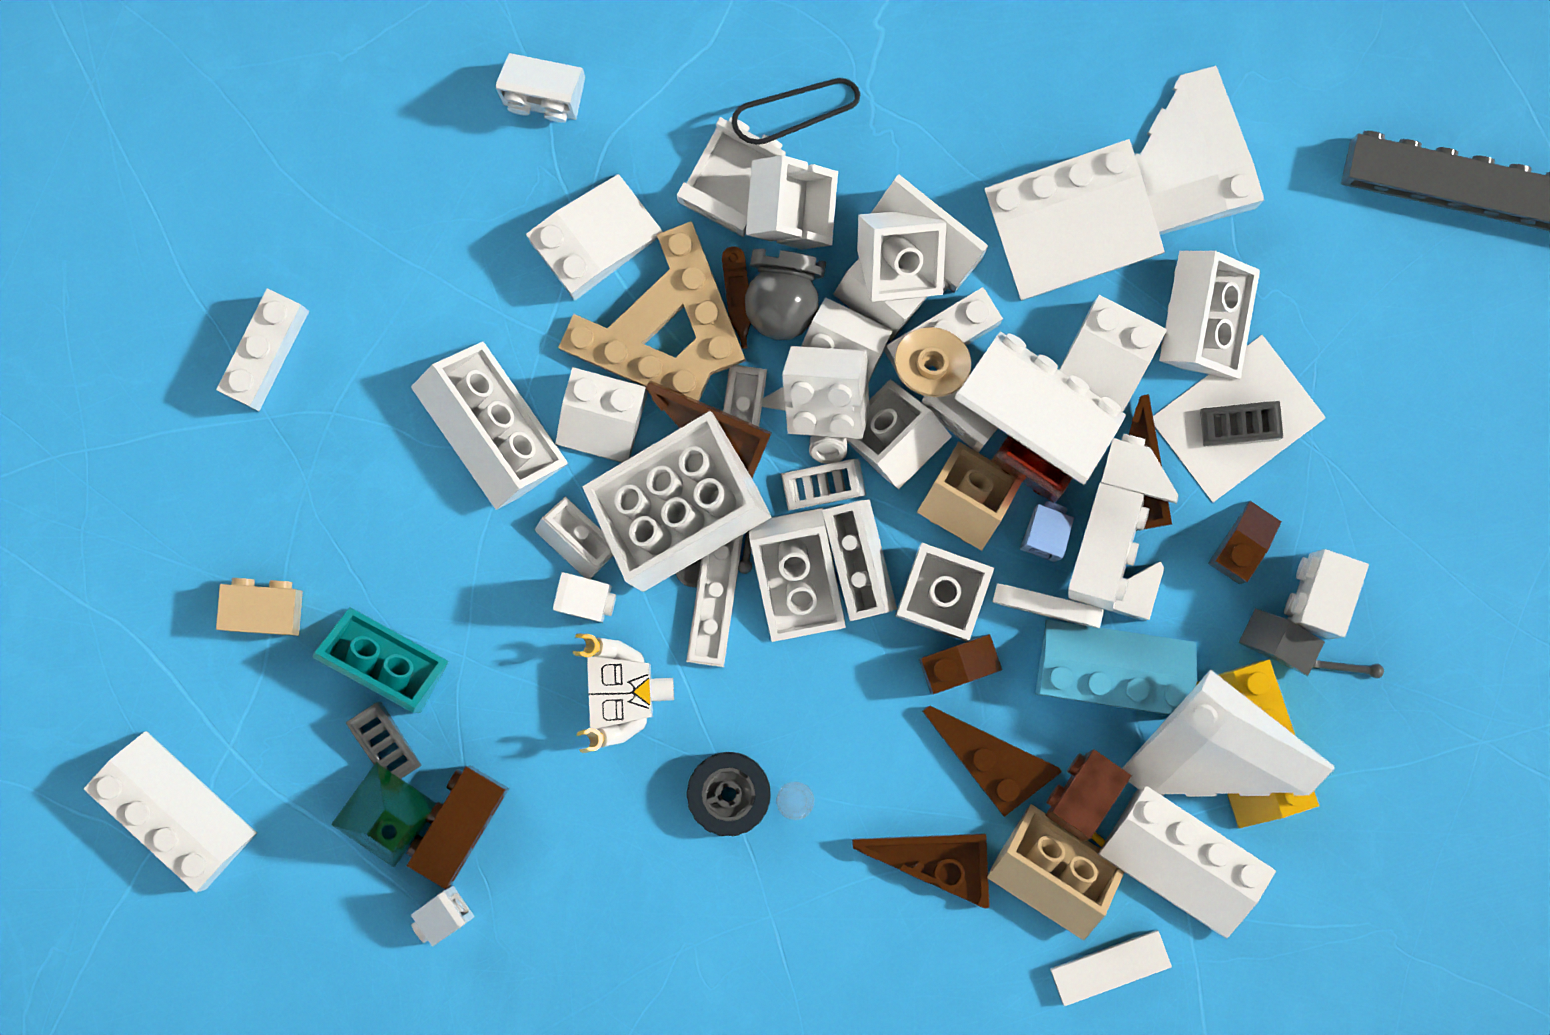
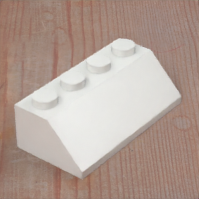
[411,341,568,510]
[83,731,257,893]
[1097,786,1276,939]

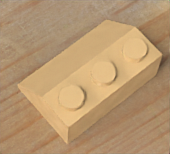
[987,804,1124,940]

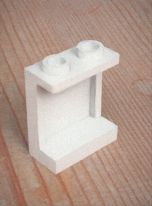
[677,117,786,237]

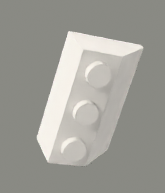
[871,174,988,293]
[1159,251,1260,379]

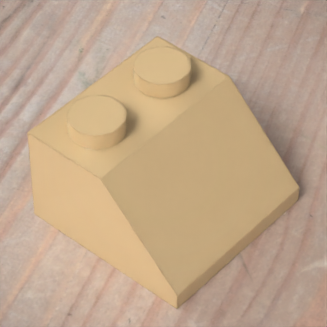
[917,442,1023,551]

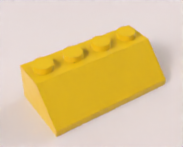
[1196,660,1319,828]

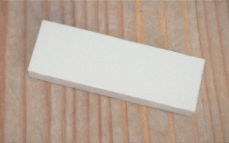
[1050,930,1172,1007]

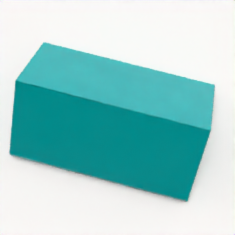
[313,607,448,713]

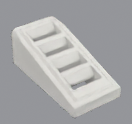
[781,459,866,511]

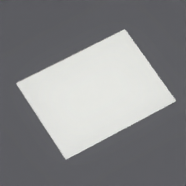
[1153,335,1326,502]

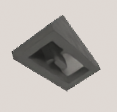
[1239,608,1325,676]

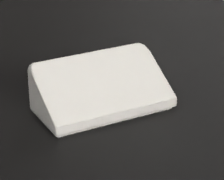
[535,496,613,579]

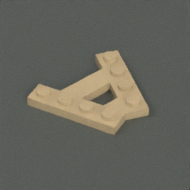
[558,221,746,401]

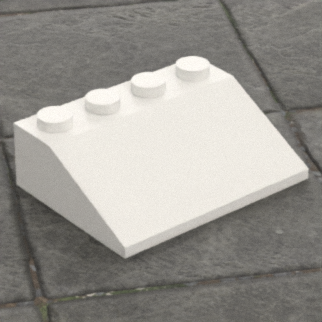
[984,139,1165,301]
[954,331,1126,485]
[582,411,772,592]

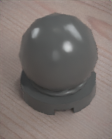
[744,249,826,340]

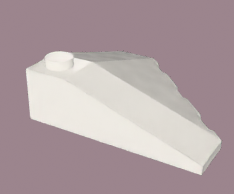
[1135,66,1264,235]
[1122,670,1334,797]

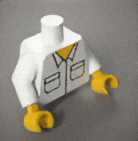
[573,633,674,753]

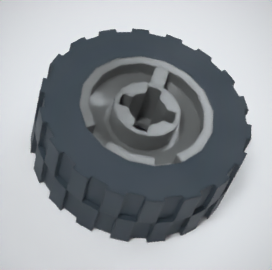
[687,752,771,837]

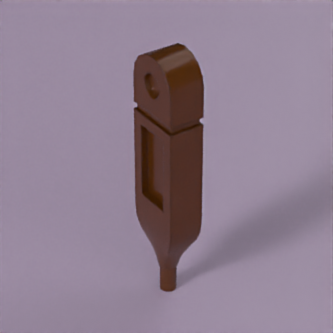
[722,246,751,349]

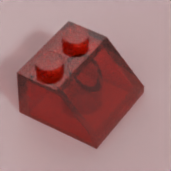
[991,435,1073,503]

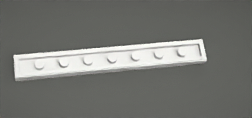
[686,365,767,667]

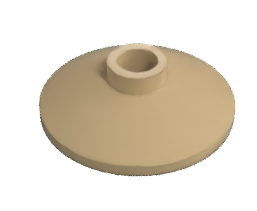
[895,327,971,397]

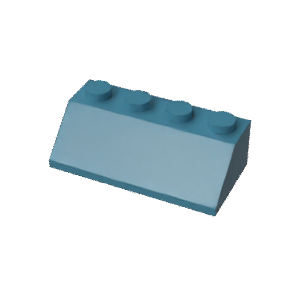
[1035,620,1197,715]

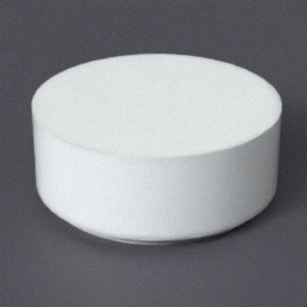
[809,435,847,464]

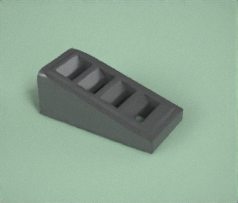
[1200,401,1283,447]
[346,702,422,779]

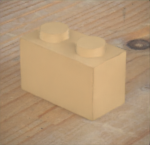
[216,578,303,636]

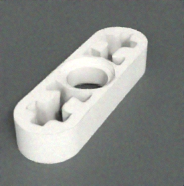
[992,584,1104,628]

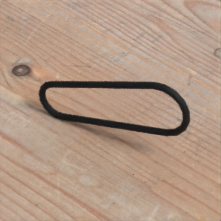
[731,78,860,145]

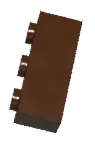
[406,765,509,889]

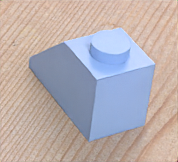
[1019,501,1074,562]

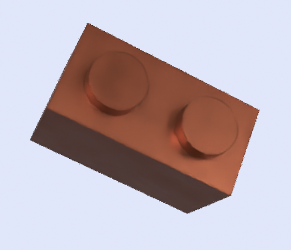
[1045,749,1132,842]

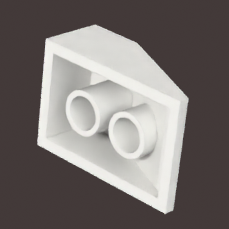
[526,174,663,300]
[1059,295,1167,412]
[749,508,846,642]

